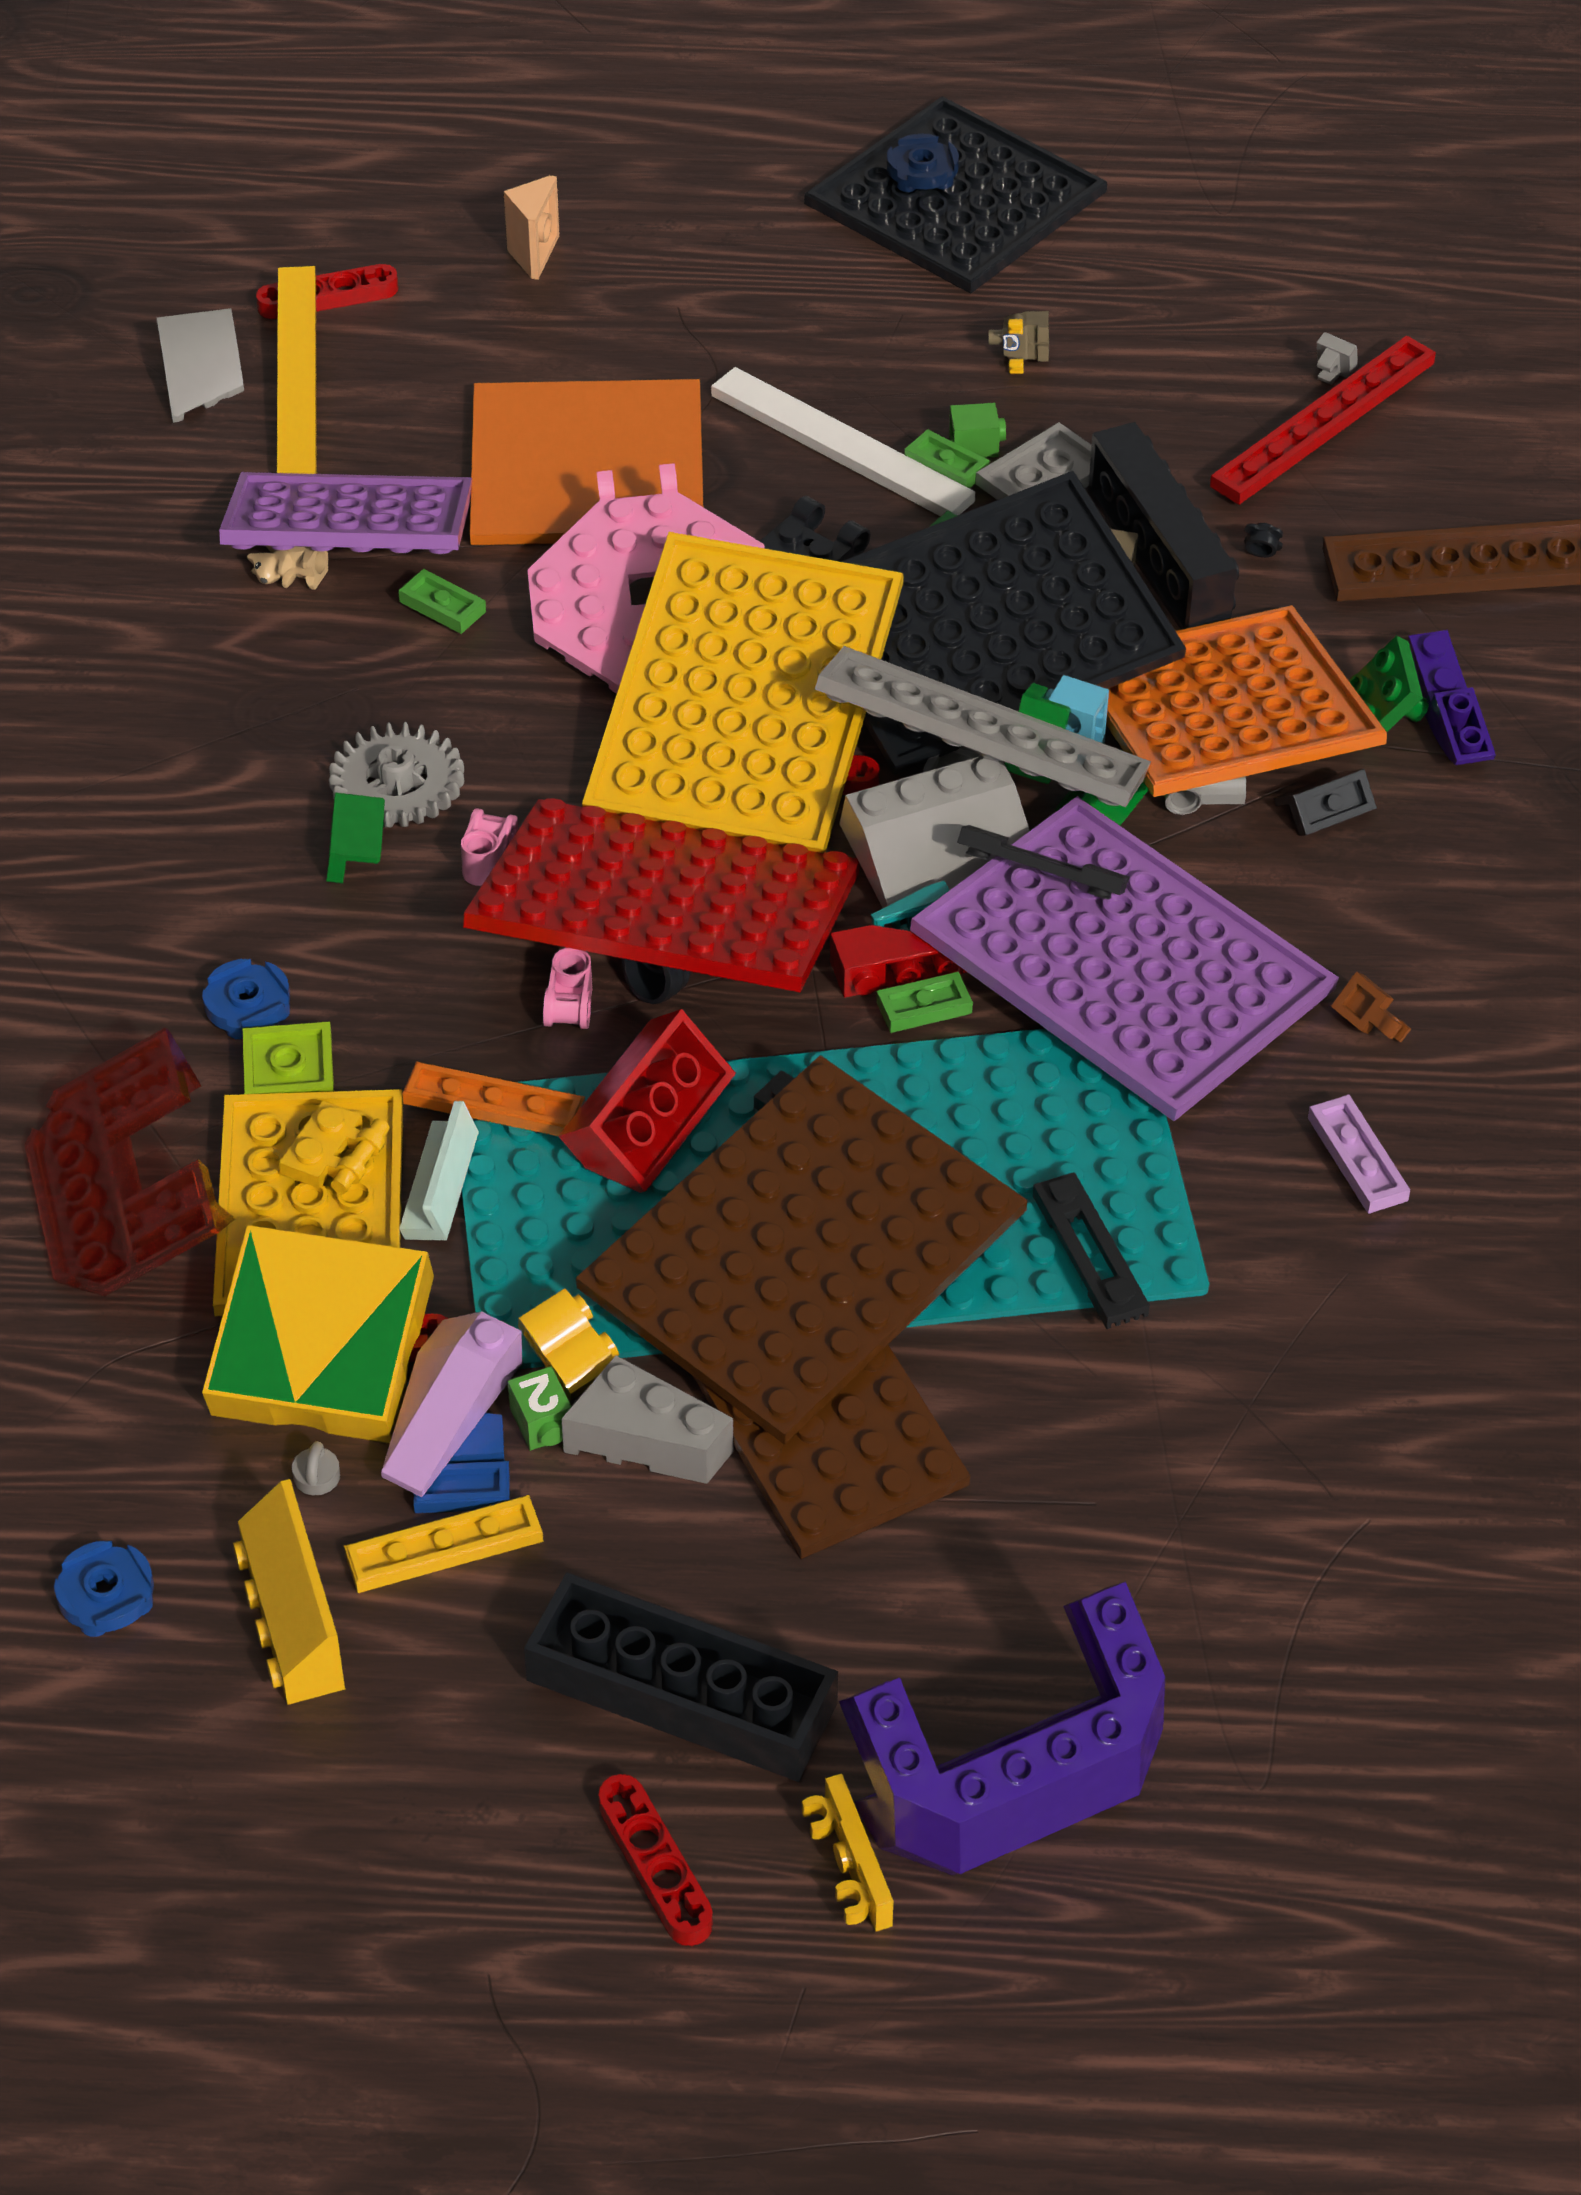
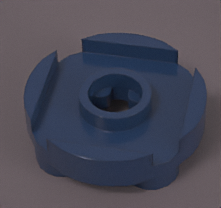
[887,134,959,192]

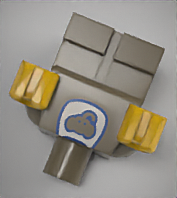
[989,311,1049,374]

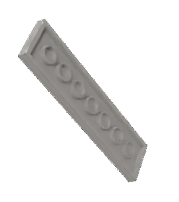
[815,646,1151,807]

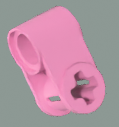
[461,808,518,886]
[543,947,593,1029]

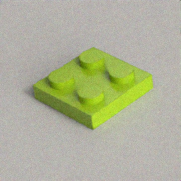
[243,1022,334,1094]

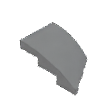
[157,308,244,423]

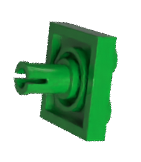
[1349,635,1429,749]

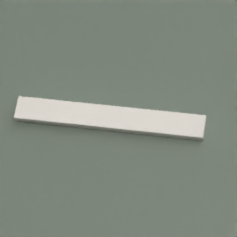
[711,367,975,516]

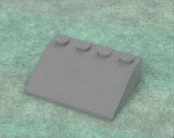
[840,756,1030,923]

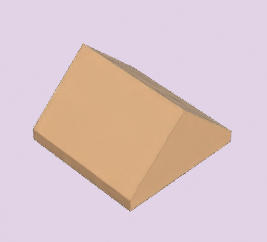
[504,175,560,280]

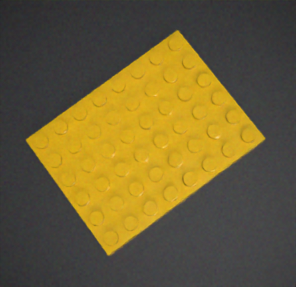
[582,532,904,853]

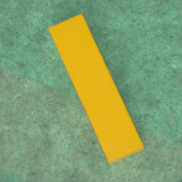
[344,1495,543,1593]

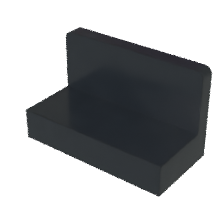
[1273,769,1377,836]

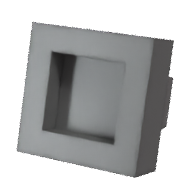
[1317,332,1358,385]

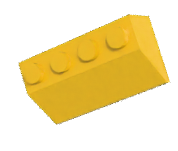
[233,1479,345,1705]

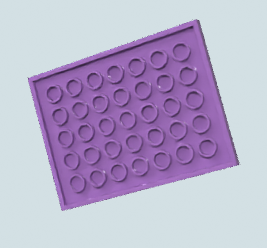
[910,796,1339,1121]

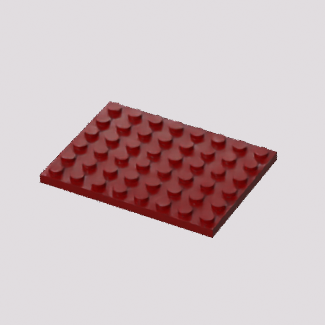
[463,798,860,993]

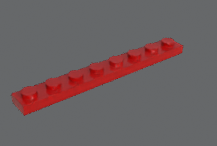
[1210,335,1436,505]

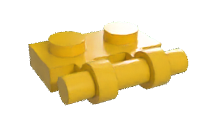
[279,1101,390,1194]

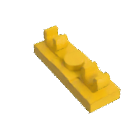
[802,1774,894,1932]

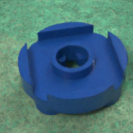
[202,959,290,1039]
[54,1541,154,1637]

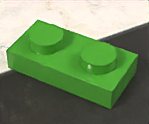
[905,429,989,489]
[399,569,486,634]
[877,972,973,1033]

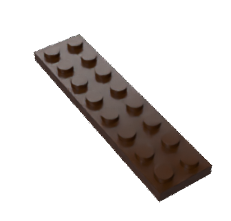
[1322,519,1581,601]

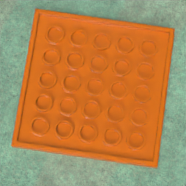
[470,379,703,545]
[1106,605,1387,797]

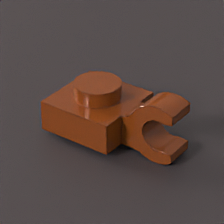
[1331,972,1411,1042]

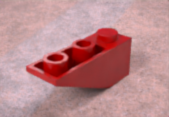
[830,925,967,998]

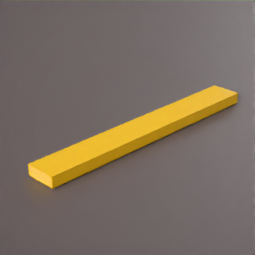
[277,266,317,474]

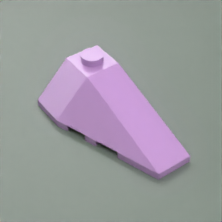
[381,1311,522,1497]

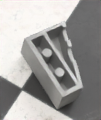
[562,1356,733,1484]

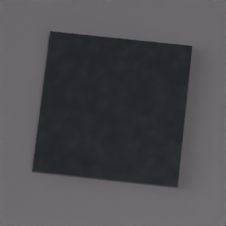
[804,96,1107,294]

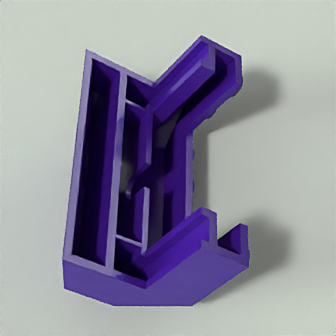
[838,1581,1165,1875]

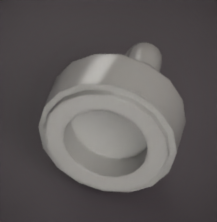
[292,1441,340,1495]

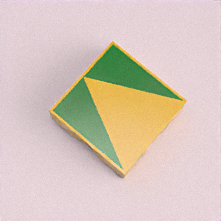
[202,1225,434,1443]

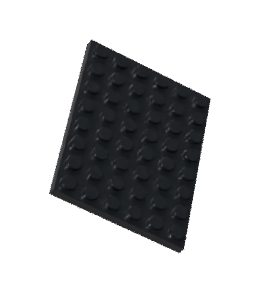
[842,471,1186,775]

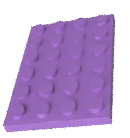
[219,472,472,554]

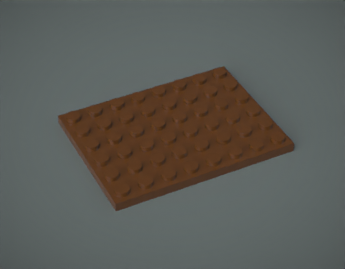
[576,1055,1027,1444]

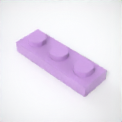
[1308,1095,1410,1214]

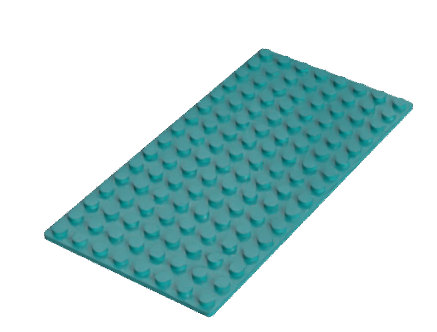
[462,1029,1209,1369]

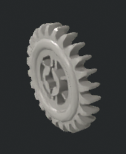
[329,722,464,828]

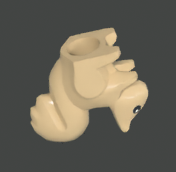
[247,546,328,590]

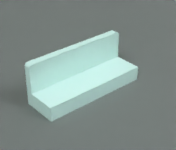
[400,1101,479,1240]

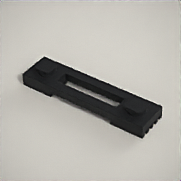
[957,825,1130,900]
[1033,1172,1150,1329]

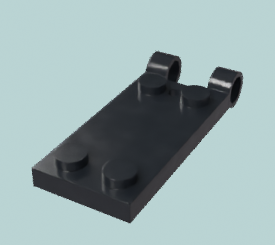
[760,495,871,562]

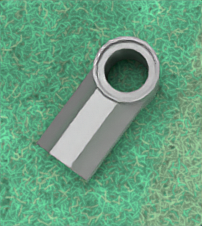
[1164,776,1246,815]

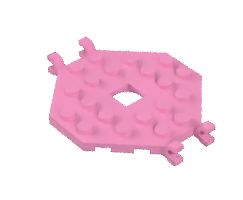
[528,463,765,693]

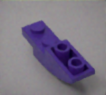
[1407,630,1496,765]

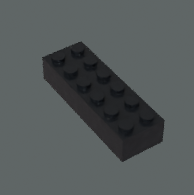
[1088,422,1239,630]
[524,1572,838,1782]

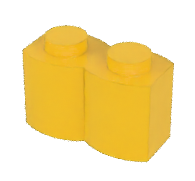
[518,1288,619,1401]

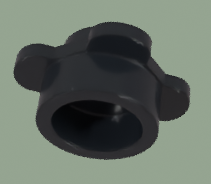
[1244,523,1283,558]

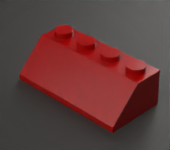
[558,1009,736,1193]

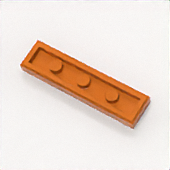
[402,1062,585,1136]

